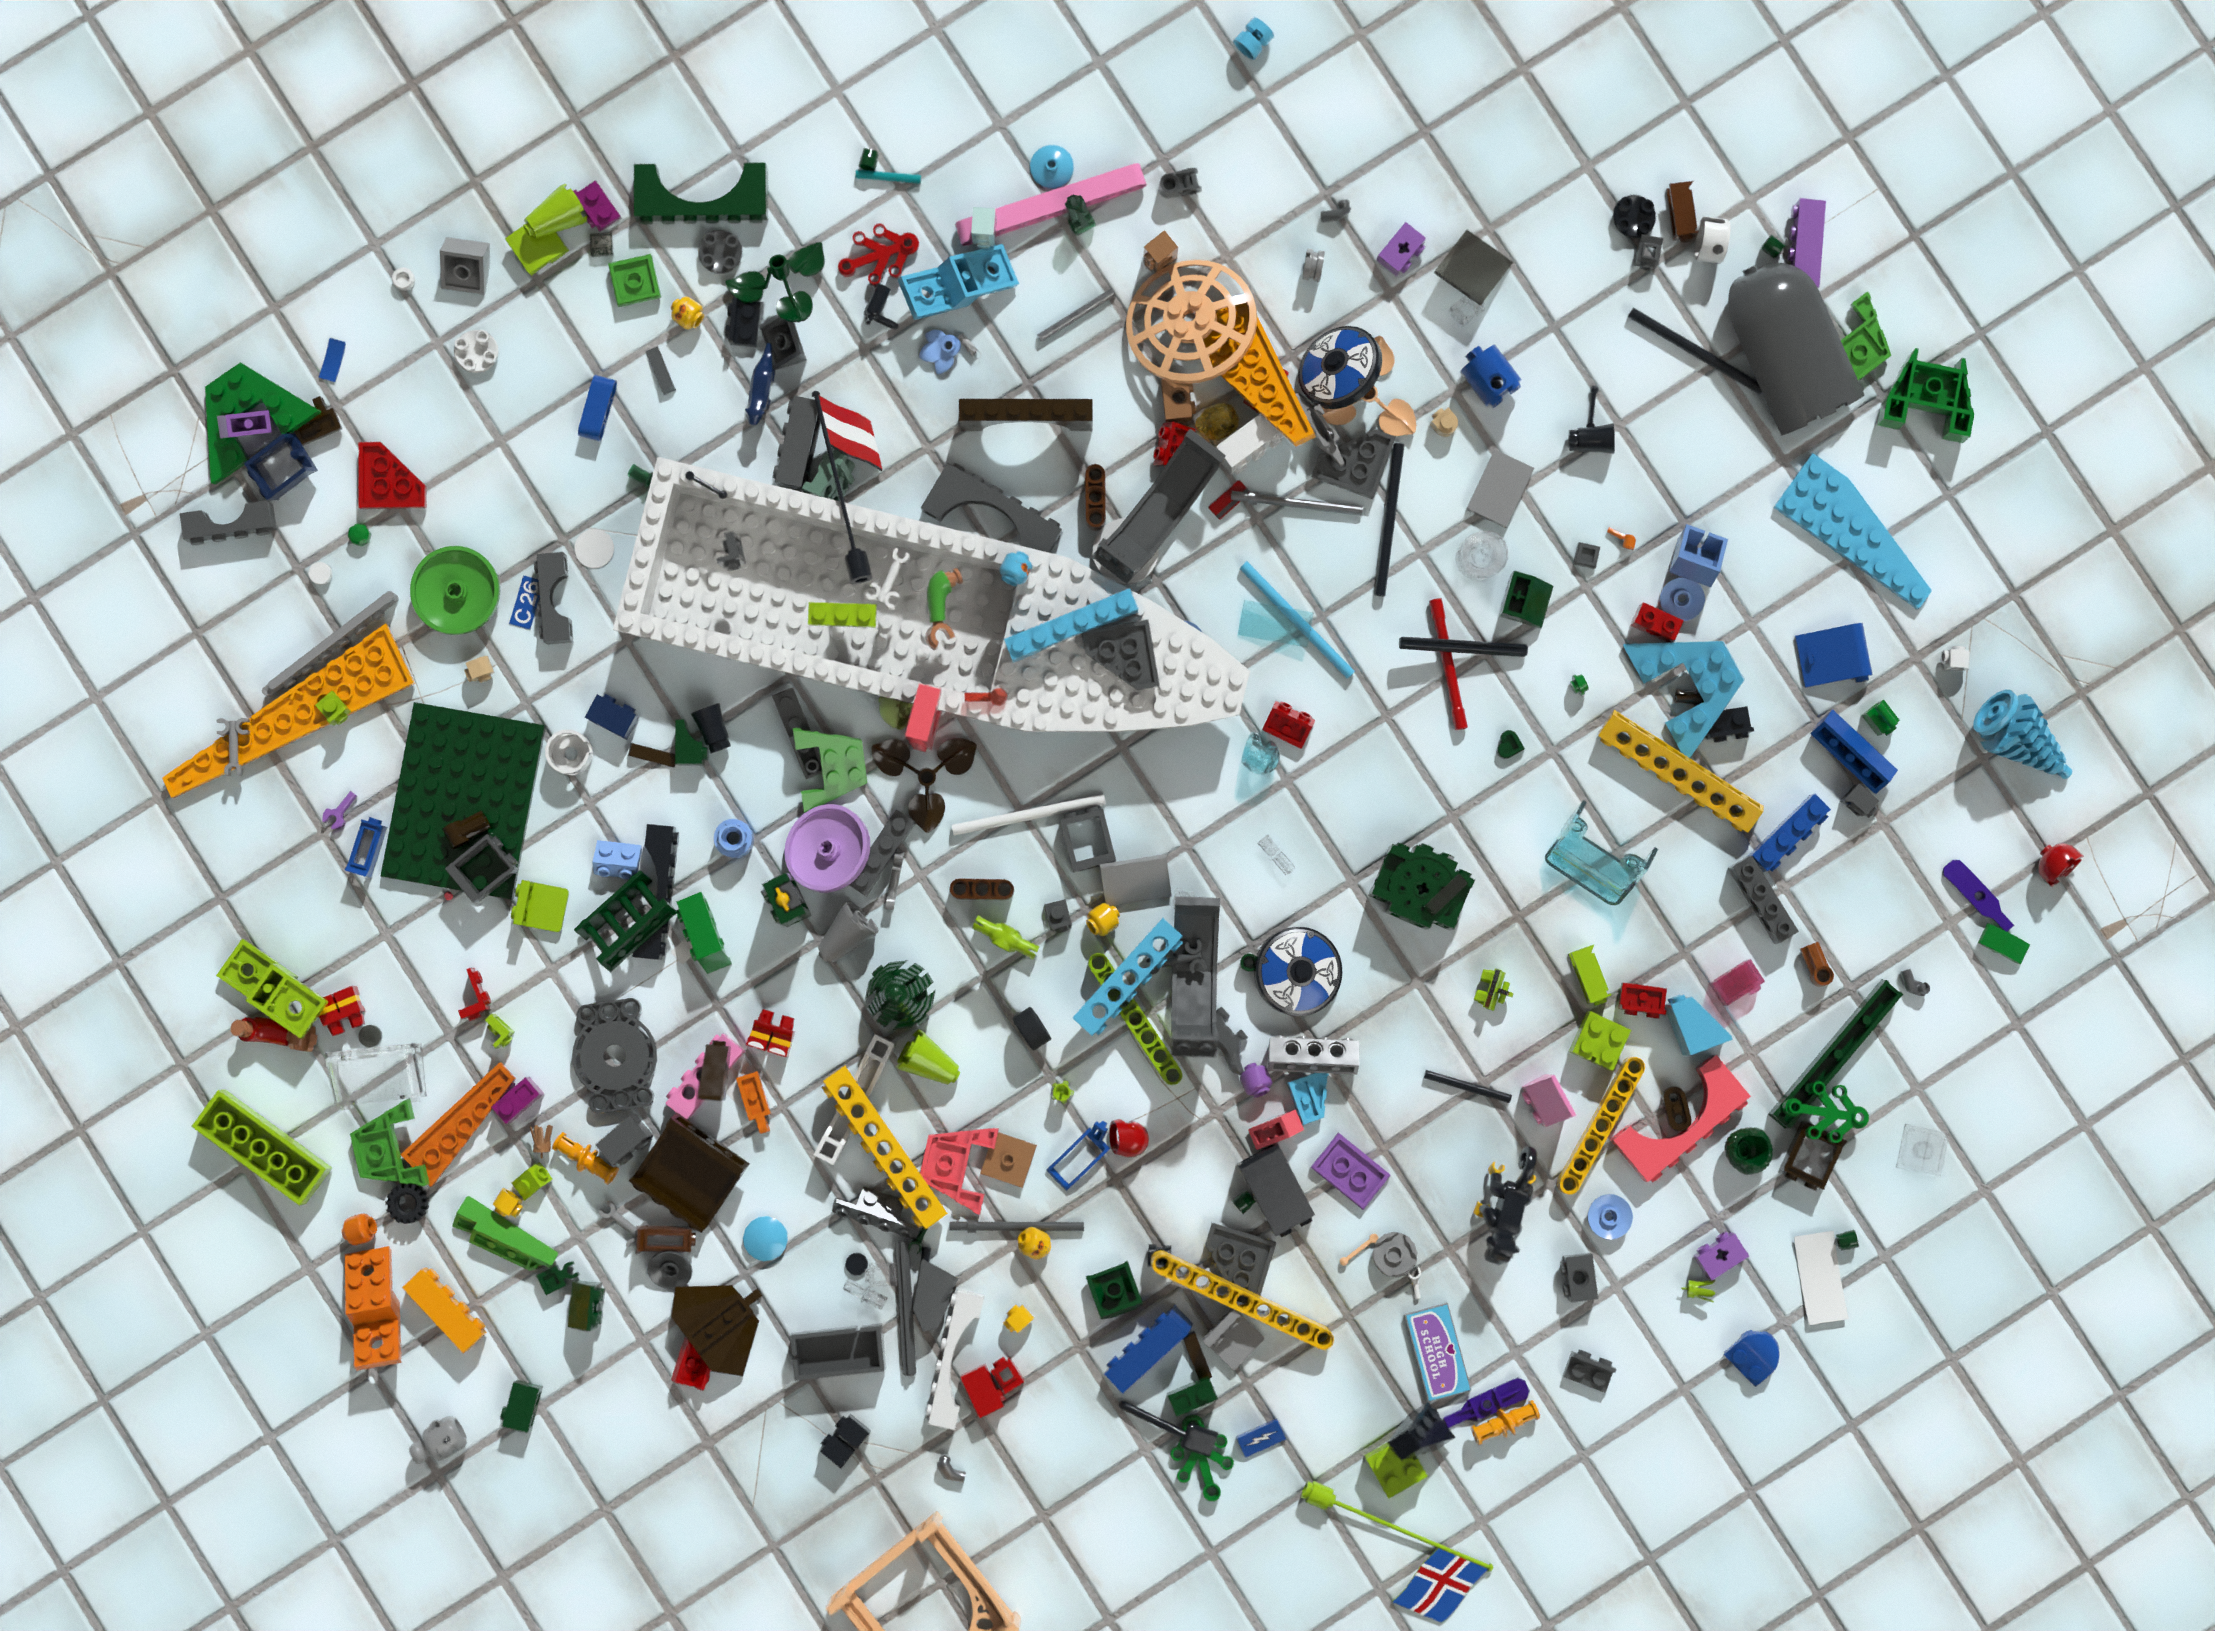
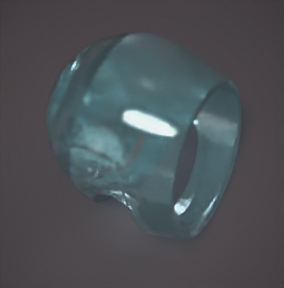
[1242,732,1280,775]

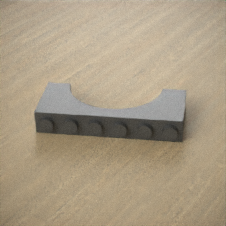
[921,462,1062,553]

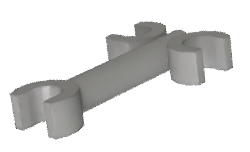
[217,718,250,776]
[885,850,904,910]
[599,1201,654,1255]

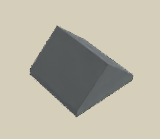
[761,317,807,370]

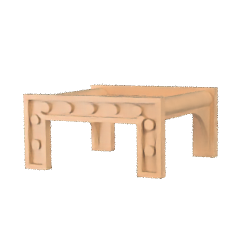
[826,1511,1021,1631]

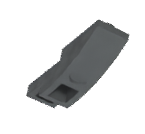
[772,687,822,779]

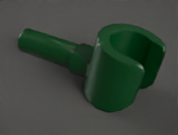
[908,1227,928,1254]

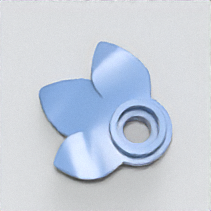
[919,330,961,374]

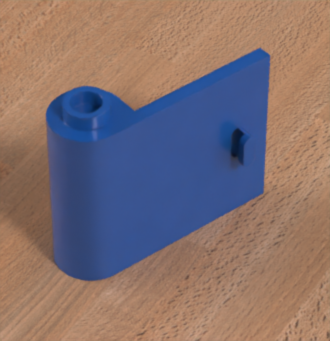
[1795,623,1873,688]

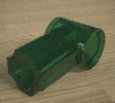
[1065,194,1096,236]

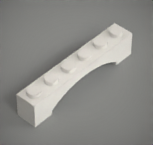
[813,1034,896,1165]
[925,1289,985,1430]

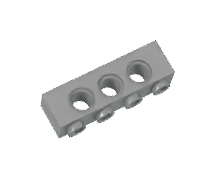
[1268,1035,1359,1075]

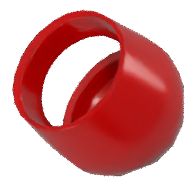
[1109,1119,1149,1157]

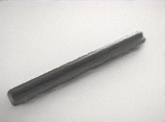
[895,1241,917,1376]

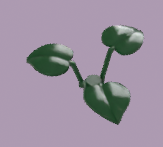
[725,242,825,323]

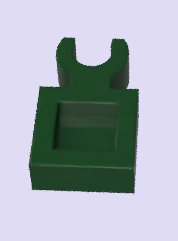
[536,1261,580,1295]

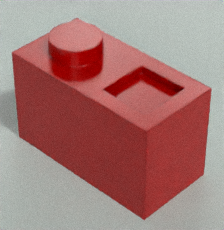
[960,1363,1006,1418]

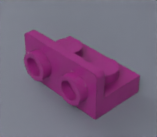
[573,180,621,232]

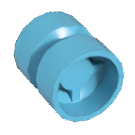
[1233,17,1274,60]

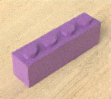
[1788,198,1826,288]

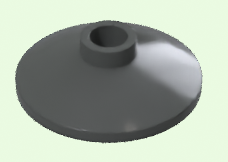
[647,1251,693,1289]

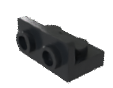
[725,297,761,347]
[1706,706,1754,743]

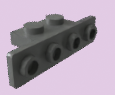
[832,1186,920,1240]

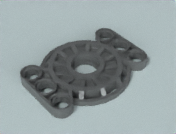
[572,998,657,1113]

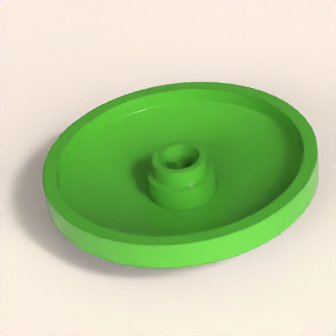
[410,546,500,635]

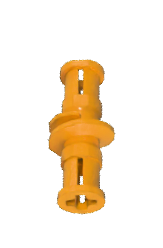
[552,1132,619,1185]
[1470,1400,1540,1445]

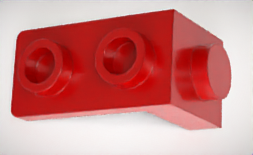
[458,967,491,1022]

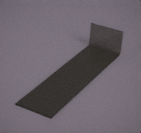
[1423,874,1468,917]

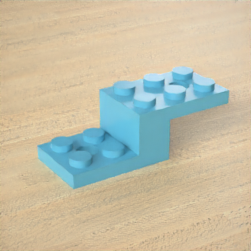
[897,244,1019,320]

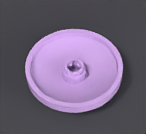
[785,804,870,893]

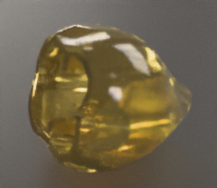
[1195,403,1239,441]

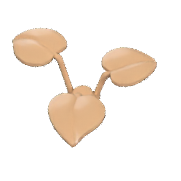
[1322,336,1416,436]

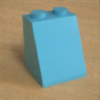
[1665,994,1733,1056]

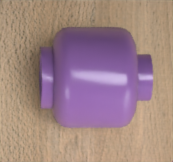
[1240,1063,1273,1098]

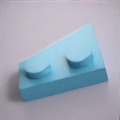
[1287,1073,1329,1125]

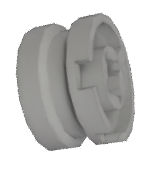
[1302,248,1325,282]

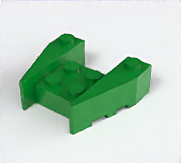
[1877,348,1974,443]

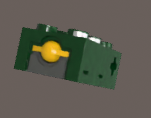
[761,872,812,927]

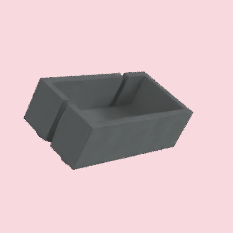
[773,395,821,493]
[790,1323,886,1380]

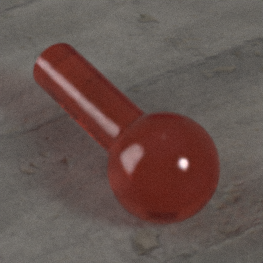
[964,688,1007,706]

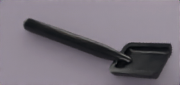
[1119,1401,1218,1457]

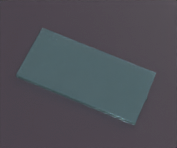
[1238,600,1314,647]

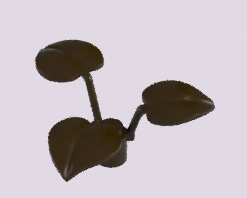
[871,738,977,833]

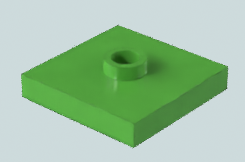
[608,254,661,307]

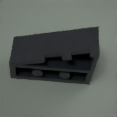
[1387,1402,1456,1461]

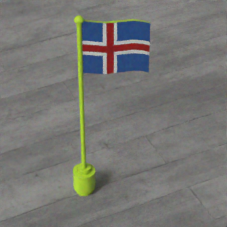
[1301,1481,1493,1623]

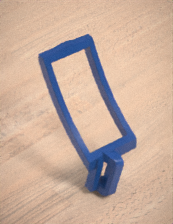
[1046,1121,1110,1191]

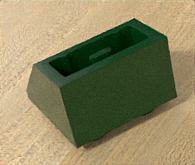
[1499,571,1554,628]
[568,1280,605,1332]

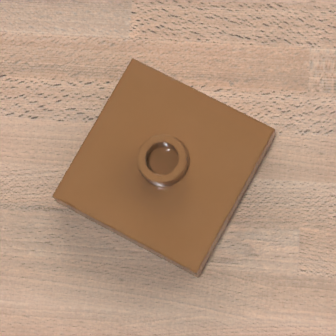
[980,1132,1037,1188]

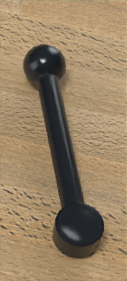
[1586,386,1599,427]
[685,471,727,499]

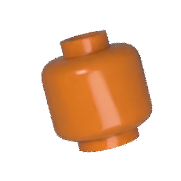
[342,1213,377,1245]

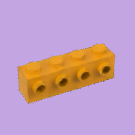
[402,1267,487,1353]

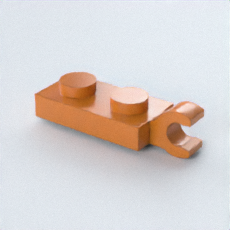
[736,1071,771,1134]

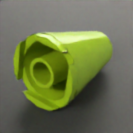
[523,183,587,238]
[896,1029,960,1085]

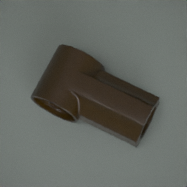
[442,811,491,849]

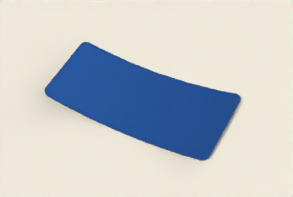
[319,338,346,382]

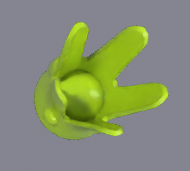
[1051,1080,1074,1104]
[1681,1280,1715,1303]

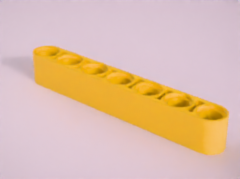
[1557,1057,1645,1195]

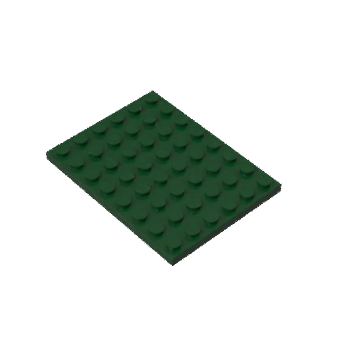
[380,702,546,900]

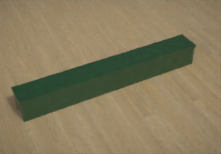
[1768,979,1903,1129]

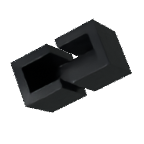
[820,1413,871,1469]

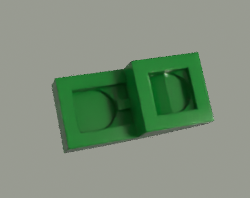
[1978,923,2030,964]

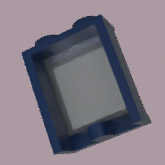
[244,434,318,500]

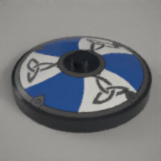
[1298,326,1382,409]
[1254,927,1342,1016]

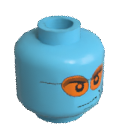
[999,551,1032,586]

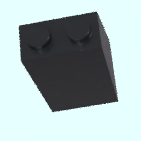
[1237,1143,1315,1238]

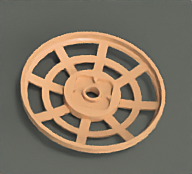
[1126,260,1257,384]

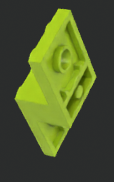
[216,939,329,1039]

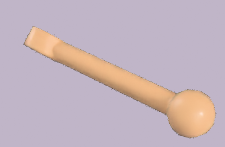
[1340,1234,1379,1266]

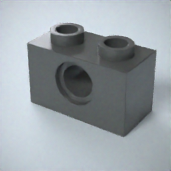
[1560,1253,1598,1302]

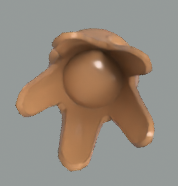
[529,1125,553,1159]

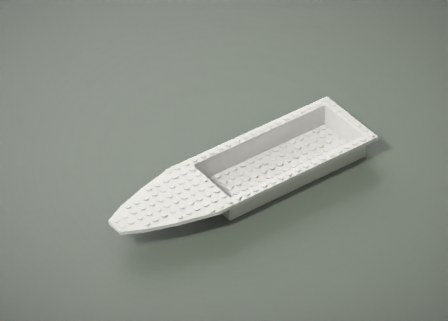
[613,457,1250,732]

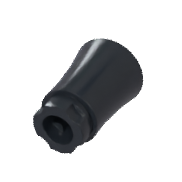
[1568,423,1615,454]
[691,703,731,754]

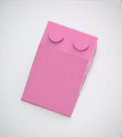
[1521,1074,1576,1127]

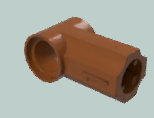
[1800,942,1834,987]

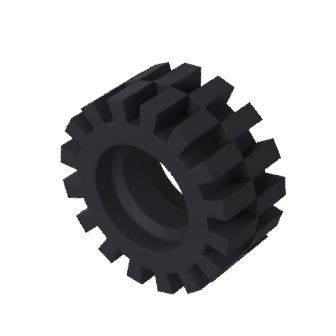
[385,1183,429,1224]

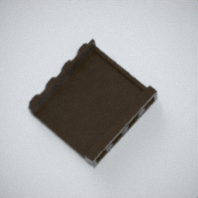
[629,1112,750,1233]

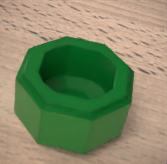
[348,524,371,546]

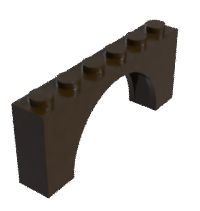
[959,399,1093,431]

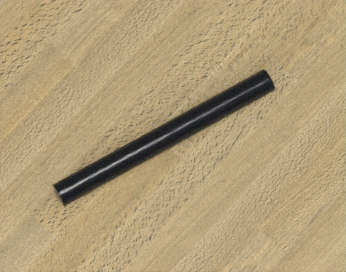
[1423,1070,1512,1103]

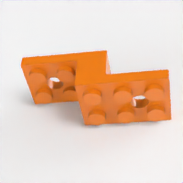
[345,1246,401,1371]

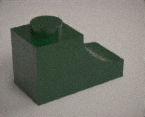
[675,719,709,766]

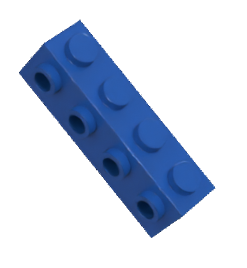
[1810,709,1898,795]
[1748,794,1831,873]

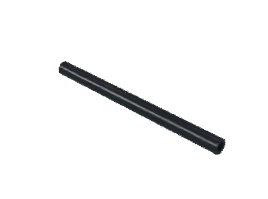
[1627,307,1762,395]
[1374,443,1405,597]

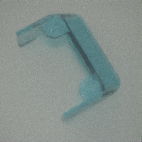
[1545,800,1658,906]

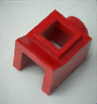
[991,1357,1025,1394]

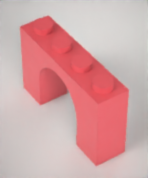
[905,683,942,752]

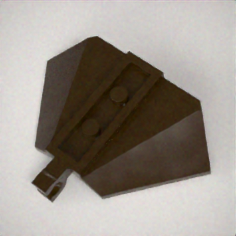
[671,1285,762,1377]

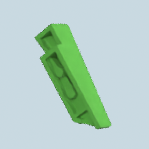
[452,1196,558,1271]

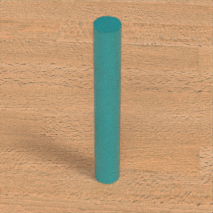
[855,170,922,184]

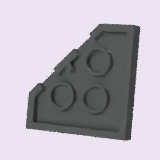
[1311,429,1396,500]
[1082,620,1160,691]
[1205,1223,1277,1304]

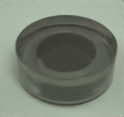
[358,1025,383,1047]

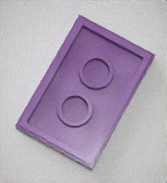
[1311,1133,1391,1210]

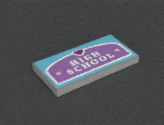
[1404,1303,1472,1402]

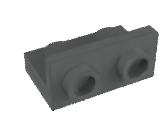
[716,531,746,571]
[1562,1349,1617,1393]

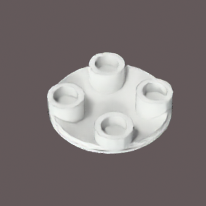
[454,330,499,373]

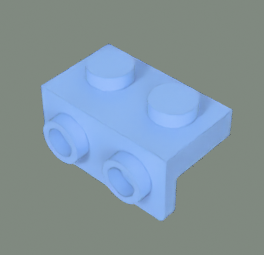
[592,840,642,880]

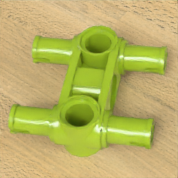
[972,915,1039,960]

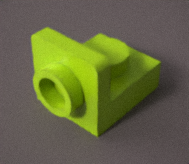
[315,691,351,726]
[485,1014,514,1049]

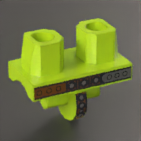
[1474,969,1514,1011]

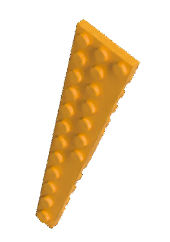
[162,623,415,798]

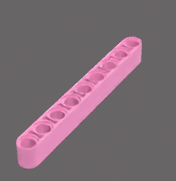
[955,163,1147,246]

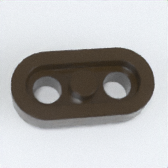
[1662,1087,1692,1131]

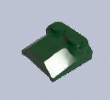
[1086,1261,1143,1320]

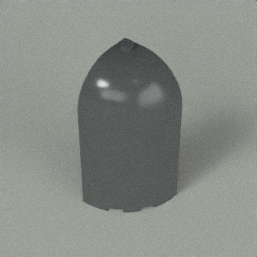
[1728,263,1865,436]

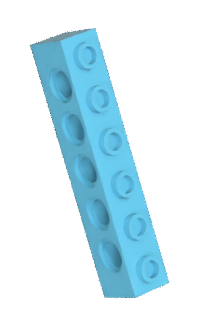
[1073,918,1183,1036]

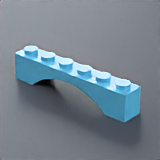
[1004,588,1138,663]

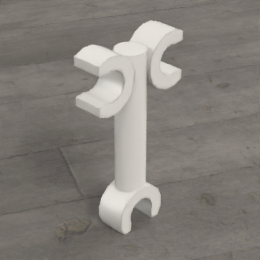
[865,548,910,609]

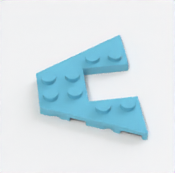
[1623,641,1745,758]

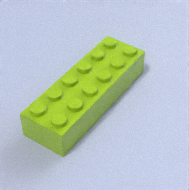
[191,1089,332,1206]

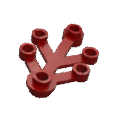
[838,223,919,286]

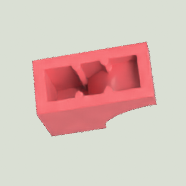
[1248,1109,1304,1150]

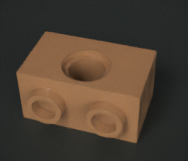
[1143,230,1178,272]
[1161,373,1196,423]

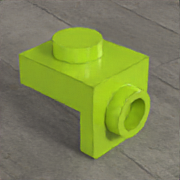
[512,1162,552,1201]

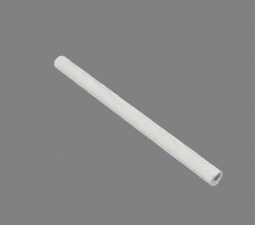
[952,794,1106,836]

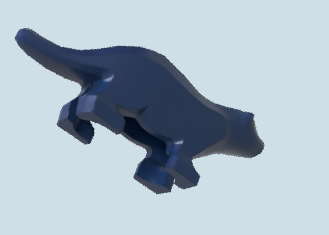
[745,343,776,425]

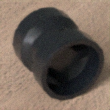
[1148,1244,1171,1267]

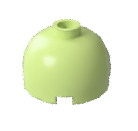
[878,696,913,730]

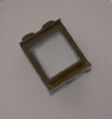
[1779,1121,1847,1191]

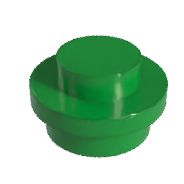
[1570,674,1589,696]

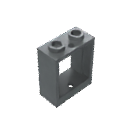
[1060,807,1116,873]
[445,834,519,904]

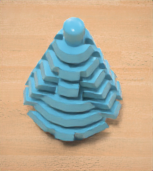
[1973,689,2073,779]

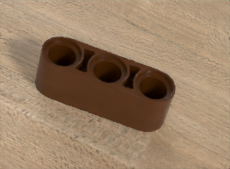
[1085,464,1106,531]
[949,878,1015,900]

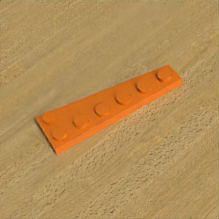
[400,1062,516,1187]

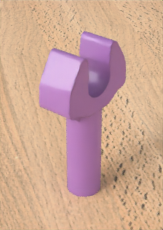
[322,791,357,830]

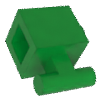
[1861,700,1900,736]

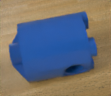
[1460,345,1522,408]

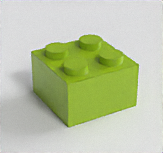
[1568,1011,1631,1071]
[1364,1443,1428,1499]

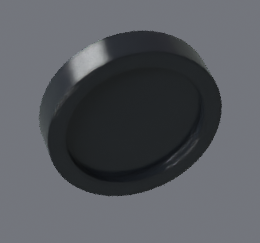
[845,1253,868,1276]

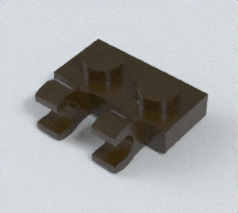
[294,396,343,446]

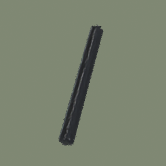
[1399,636,1528,657]

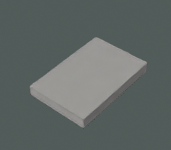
[1466,449,1534,528]
[1100,854,1172,906]

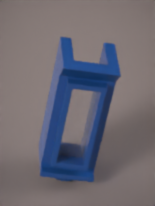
[345,817,387,878]

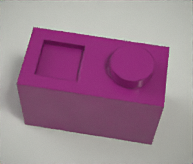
[491,1077,544,1124]

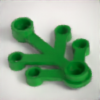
[1782,1081,1869,1143]
[1171,1414,1234,1502]

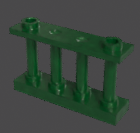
[574,870,678,972]

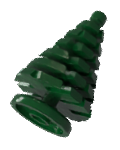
[865,960,936,1030]

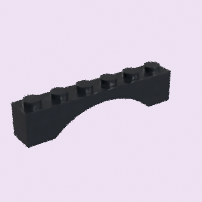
[632,824,679,960]

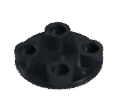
[1613,195,1656,238]

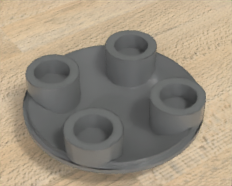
[698,230,742,274]

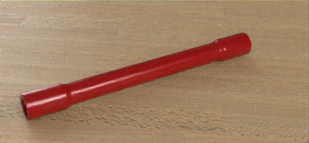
[1429,598,1468,730]

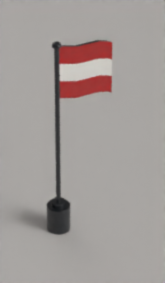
[812,391,883,584]

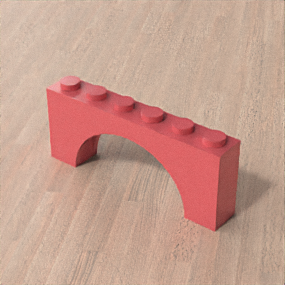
[1610,1055,1751,1182]

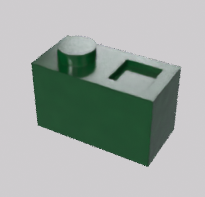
[1167,1376,1218,1417]
[500,1380,543,1433]

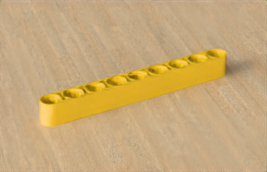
[1150,1250,1334,1350]

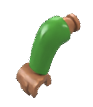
[925,568,963,650]

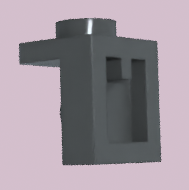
[1044,899,1072,933]

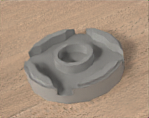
[1372,1232,1418,1278]

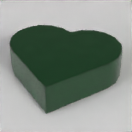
[1497,730,1525,759]

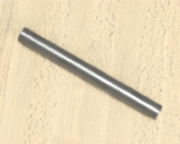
[1037,288,1116,342]

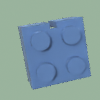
[1669,524,1728,587]

